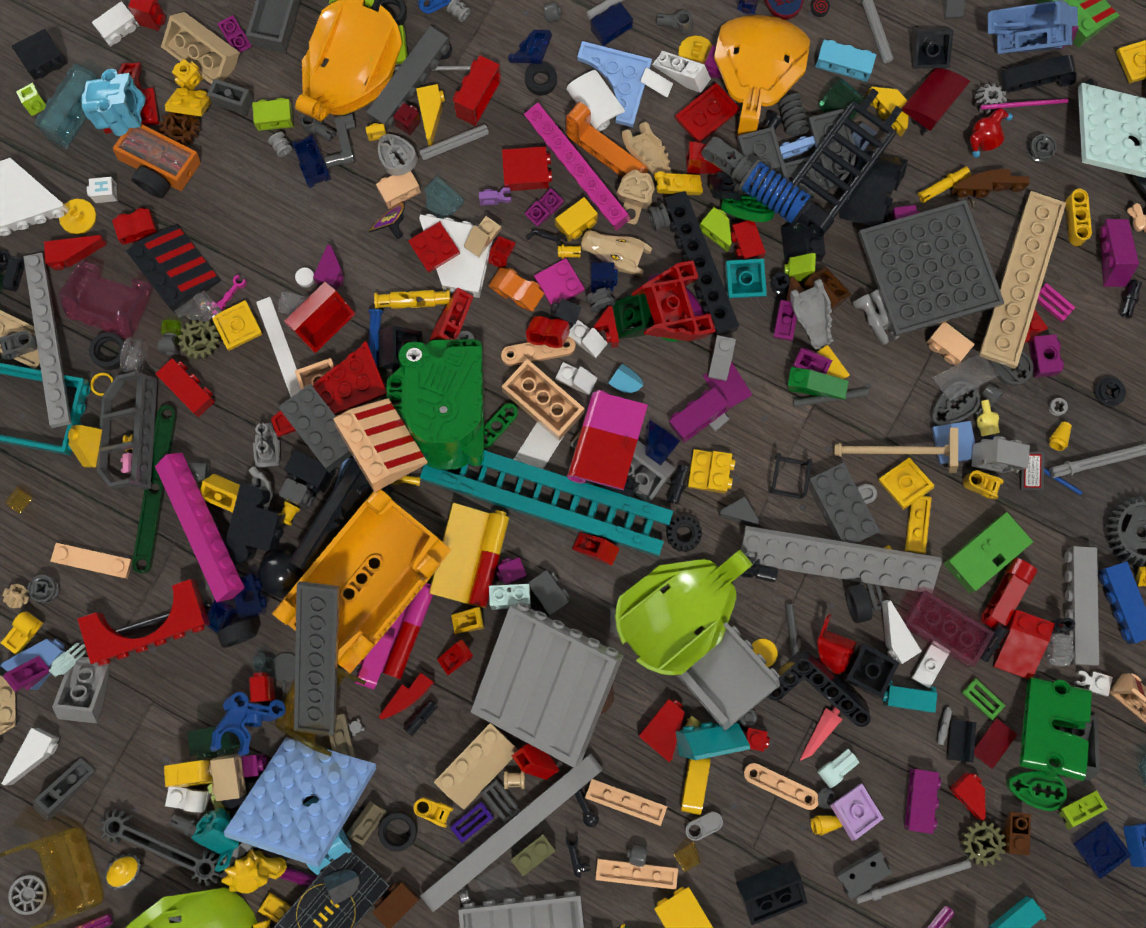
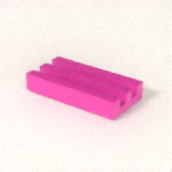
[1037,283,1076,322]

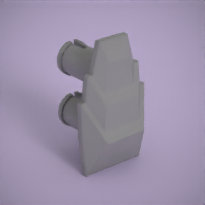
[253,423,280,468]

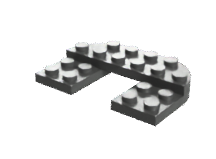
[737,109,856,195]

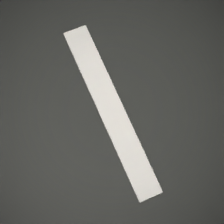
[256,297,301,397]

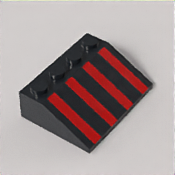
[126,224,221,314]

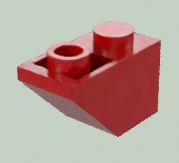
[511,743,559,780]

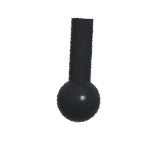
[574,790,599,827]

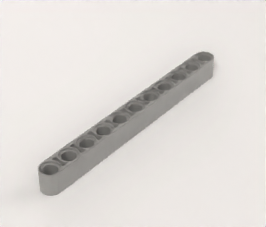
[420,753,603,912]

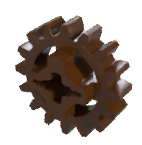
[159,111,201,146]

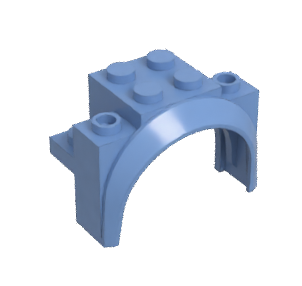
[988,0,1078,54]

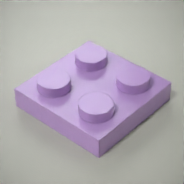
[830,784,884,841]

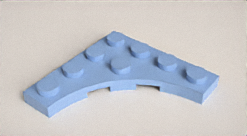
[577,41,652,127]

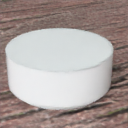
[295,268,315,288]

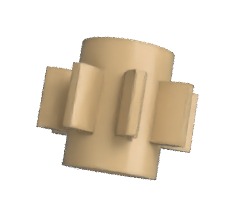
[2,584,29,608]

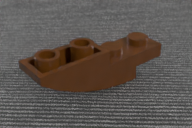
[950,169,1030,198]

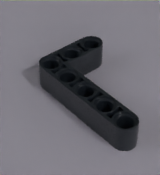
[768,650,871,727]

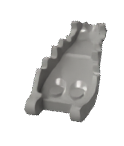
[790,279,833,350]

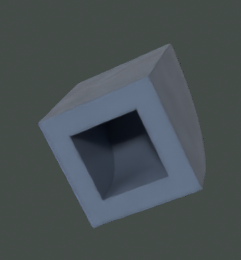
[852,122,877,151]

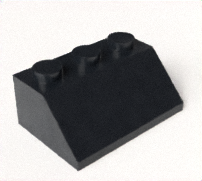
[736,860,807,926]

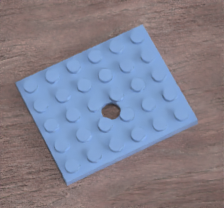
[224,737,376,867]

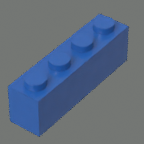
[1098,561,1146,644]

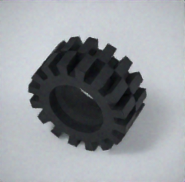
[666,516,702,552]

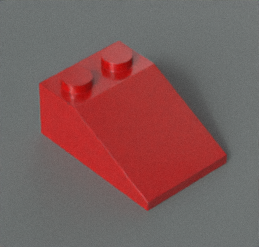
[993,610,1055,679]

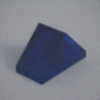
[207,599,239,633]

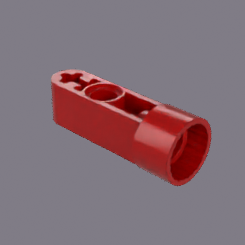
[981,558,1038,630]

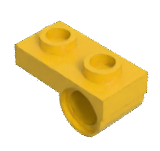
[1,611,44,655]

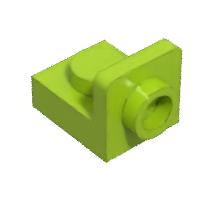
[16,82,47,116]

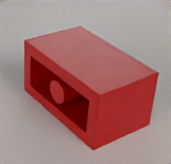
[128,0,166,31]
[730,220,766,260]

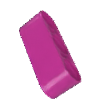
[355,633,394,690]

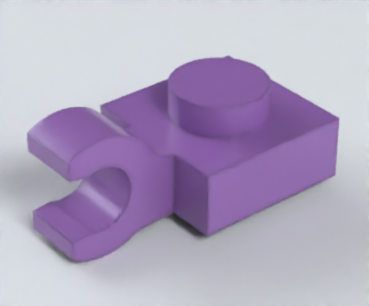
[479,187,511,206]

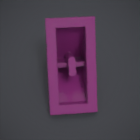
[793,348,833,374]

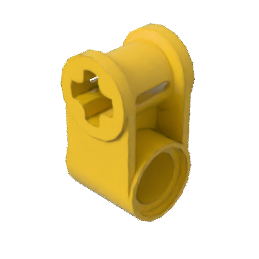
[963,470,1004,500]
[414,797,454,828]

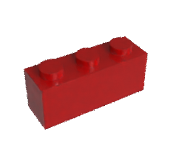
[155,358,215,418]

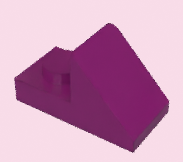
[773,300,797,342]
[3,656,50,692]

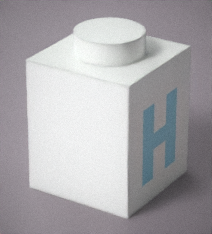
[87,177,118,203]

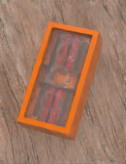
[112,124,201,191]

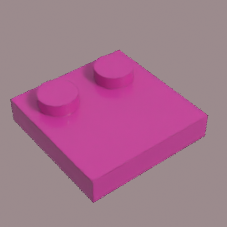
[534,258,585,306]

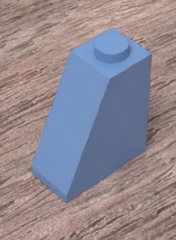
[0,639,67,690]

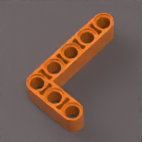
[566,102,648,178]

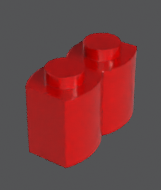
[112,208,158,245]
[526,316,570,348]
[249,673,275,703]

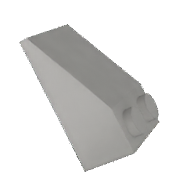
[52,656,111,723]

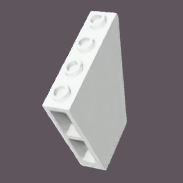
[0,158,69,236]
[419,214,493,298]

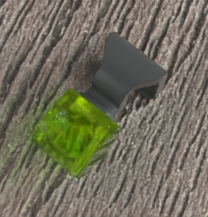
[157,319,181,355]

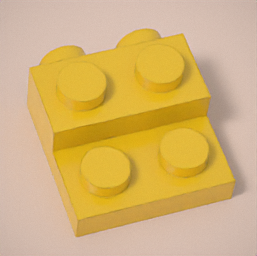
[688,449,735,494]

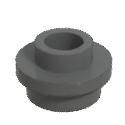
[818,788,835,808]

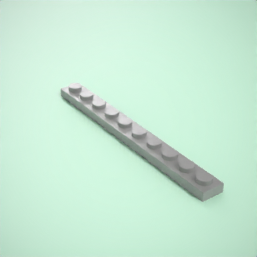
[23,253,72,428]

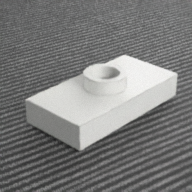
[911,644,949,689]

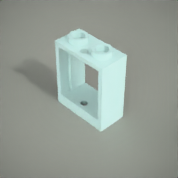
[489,584,531,610]

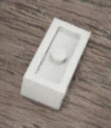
[165,787,210,813]

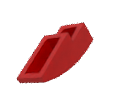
[379,673,435,720]

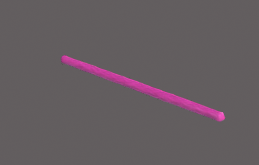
[980,98,1069,110]

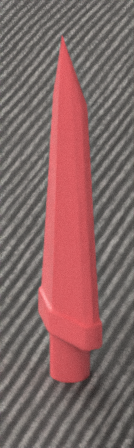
[799,706,843,761]

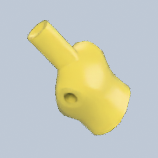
[977,400,1000,436]

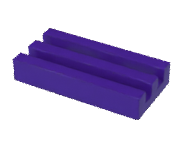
[450,801,494,843]

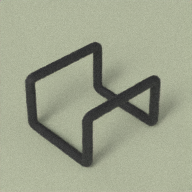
[769,453,812,499]

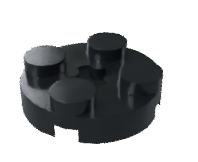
[709,171,745,201]

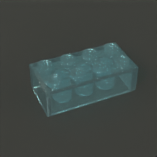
[35,63,98,149]

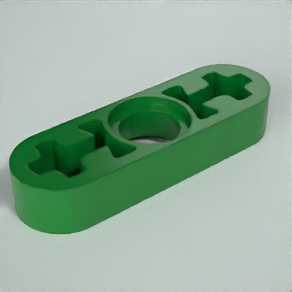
[484,403,518,450]

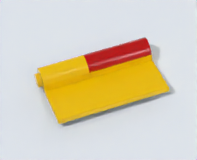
[429,503,509,608]

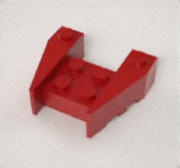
[631,260,716,341]

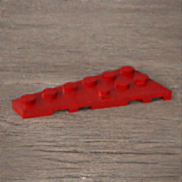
[271,341,387,437]

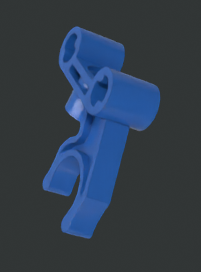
[210,692,286,756]

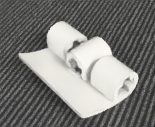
[566,70,625,132]

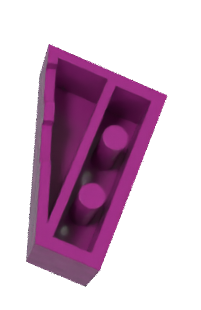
[1099,219,1139,287]

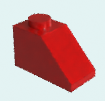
[572,532,620,566]
[949,773,986,820]

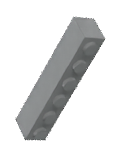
[1064,546,1099,666]

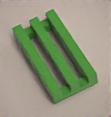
[961,678,1005,720]

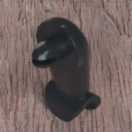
[566,837,591,878]

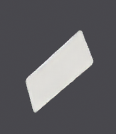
[641,68,673,97]

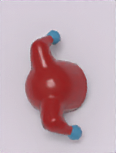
[970,108,1013,158]

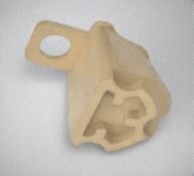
[617,170,655,225]

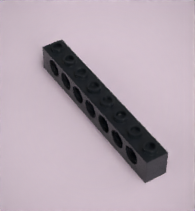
[664,191,739,337]

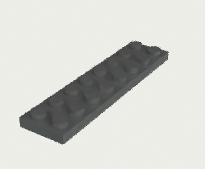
[294,581,340,736]

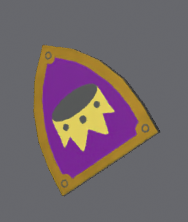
[369,202,405,239]

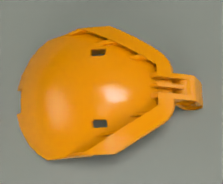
[295,0,402,121]
[714,15,810,137]

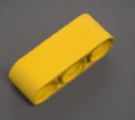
[1065,189,1092,246]
[681,757,711,815]

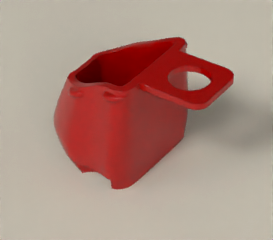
[817,614,857,674]

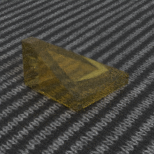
[674,842,701,872]

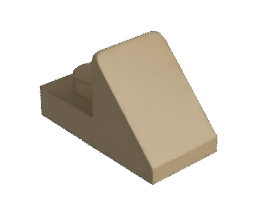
[464,216,501,257]

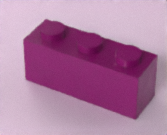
[669,387,729,443]
[904,768,941,834]

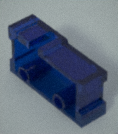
[292,135,331,188]

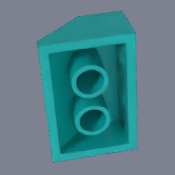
[676,722,750,760]

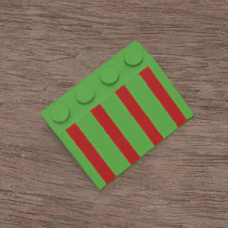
[1036,0,1120,48]

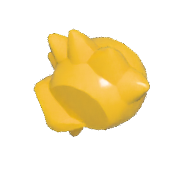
[222,849,287,893]

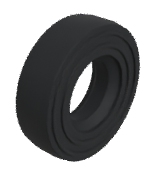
[525,62,557,96]

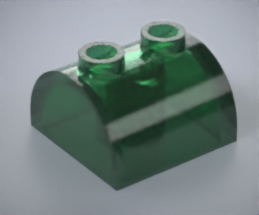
[818,78,865,121]

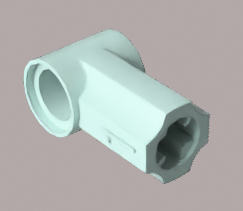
[817,749,859,788]

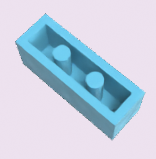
[815,40,877,82]

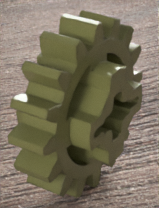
[178,319,221,361]
[960,821,1007,866]

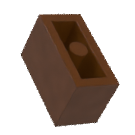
[372,881,420,928]

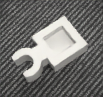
[1074,671,1113,696]

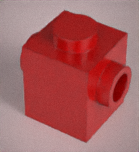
[743,728,770,752]

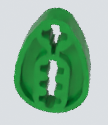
[721,196,775,222]
[1006,771,1067,811]

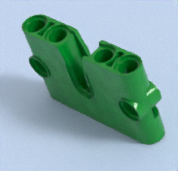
[1019,676,1092,781]

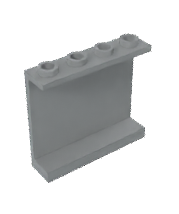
[677,622,780,731]

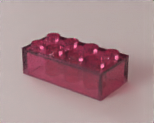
[903,590,994,667]

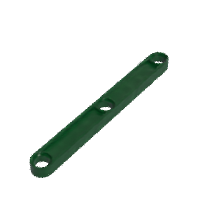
[132,405,177,574]

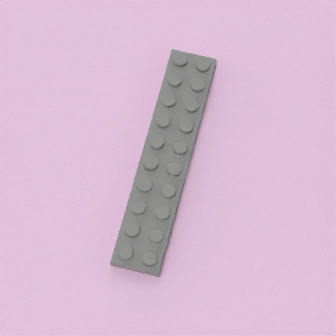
[741,526,942,594]

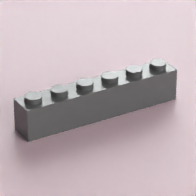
[367,26,450,131]

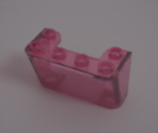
[58,260,152,338]

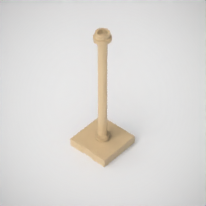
[835,427,958,473]

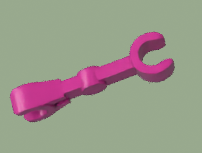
[211,275,247,315]

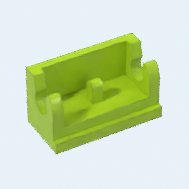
[1059,791,1108,830]

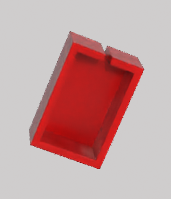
[453,55,501,126]
[284,282,355,353]

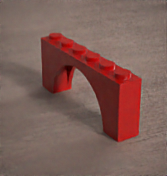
[77,579,210,667]

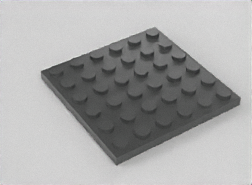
[858,200,1004,337]

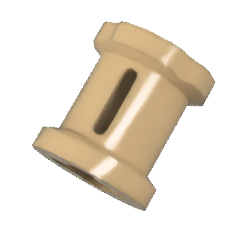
[504,771,525,789]

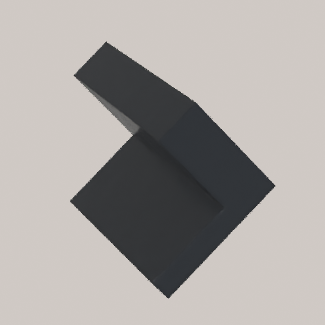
[947,719,977,763]

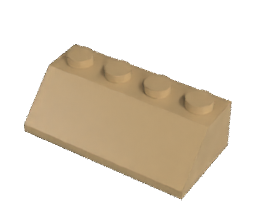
[161,12,240,84]
[434,723,518,809]

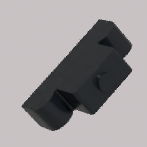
[225,482,286,563]

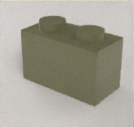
[511,833,556,876]

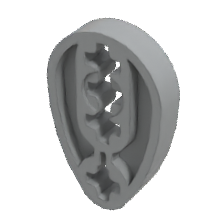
[378,134,418,176]

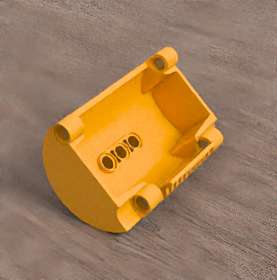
[272,489,452,674]

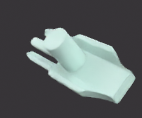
[49,643,86,677]

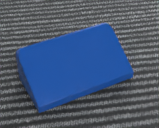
[1123,823,1146,867]

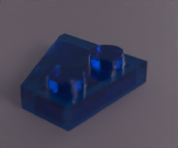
[508,30,552,64]
[645,420,680,465]

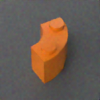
[488,268,544,312]

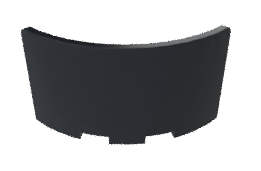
[839,150,908,226]

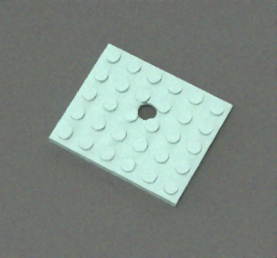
[1078,83,1146,178]

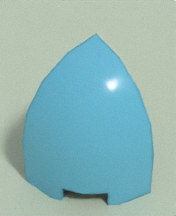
[609,364,643,393]

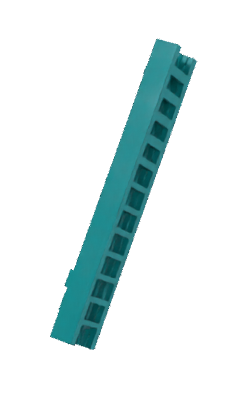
[420,450,673,557]

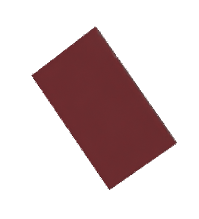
[974,718,1018,769]

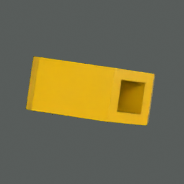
[865,87,909,137]

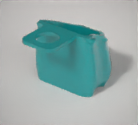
[191,808,239,872]

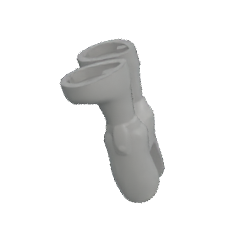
[852,290,900,345]

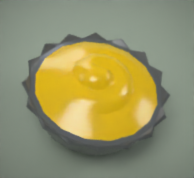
[103,853,141,890]

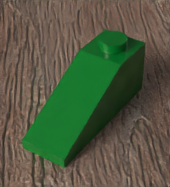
[788,367,849,400]

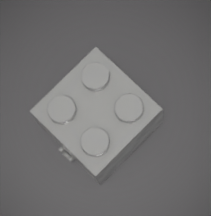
[972,436,1030,473]

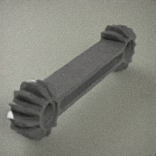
[98,809,224,886]

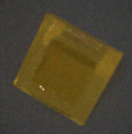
[5,487,33,513]

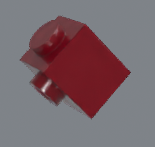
[393,103,421,135]

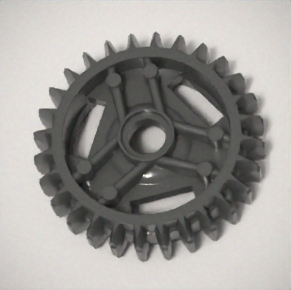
[1106,496,1146,567]

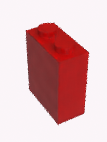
[502,147,552,191]

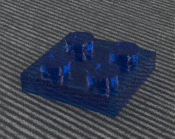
[1073,821,1132,879]

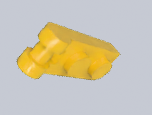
[654,171,703,195]

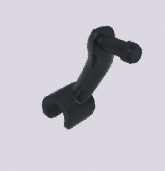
[526,229,567,246]

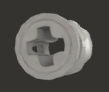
[446,0,471,22]
[268,132,292,157]

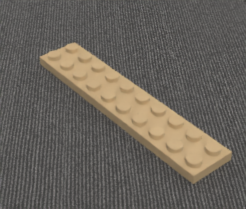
[979,191,1066,369]

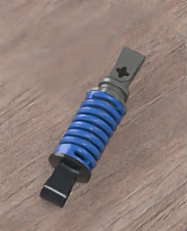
[701,137,834,237]

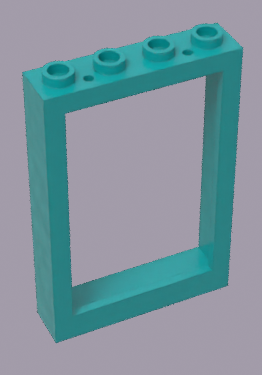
[0,363,91,456]

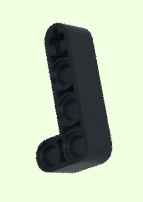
[1000,55,1077,93]

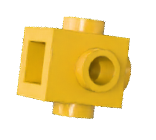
[172,59,203,90]

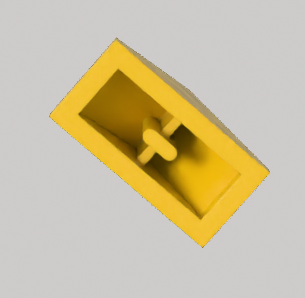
[451,607,485,634]

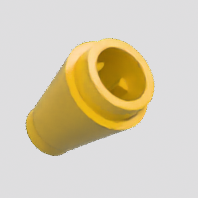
[1049,422,1072,451]
[811,816,842,836]

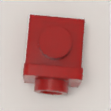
[488,236,516,269]

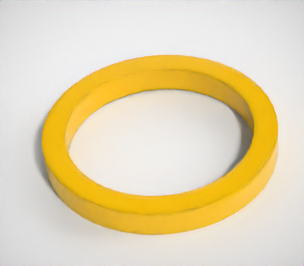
[90,373,114,396]

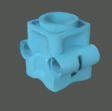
[81,69,146,136]

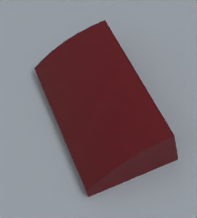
[902,68,970,131]

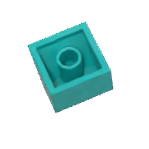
[724,259,767,299]

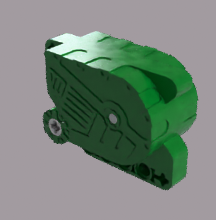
[387,339,485,470]

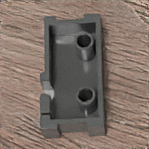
[835,849,893,900]

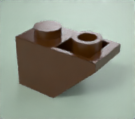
[1002,812,1031,856]

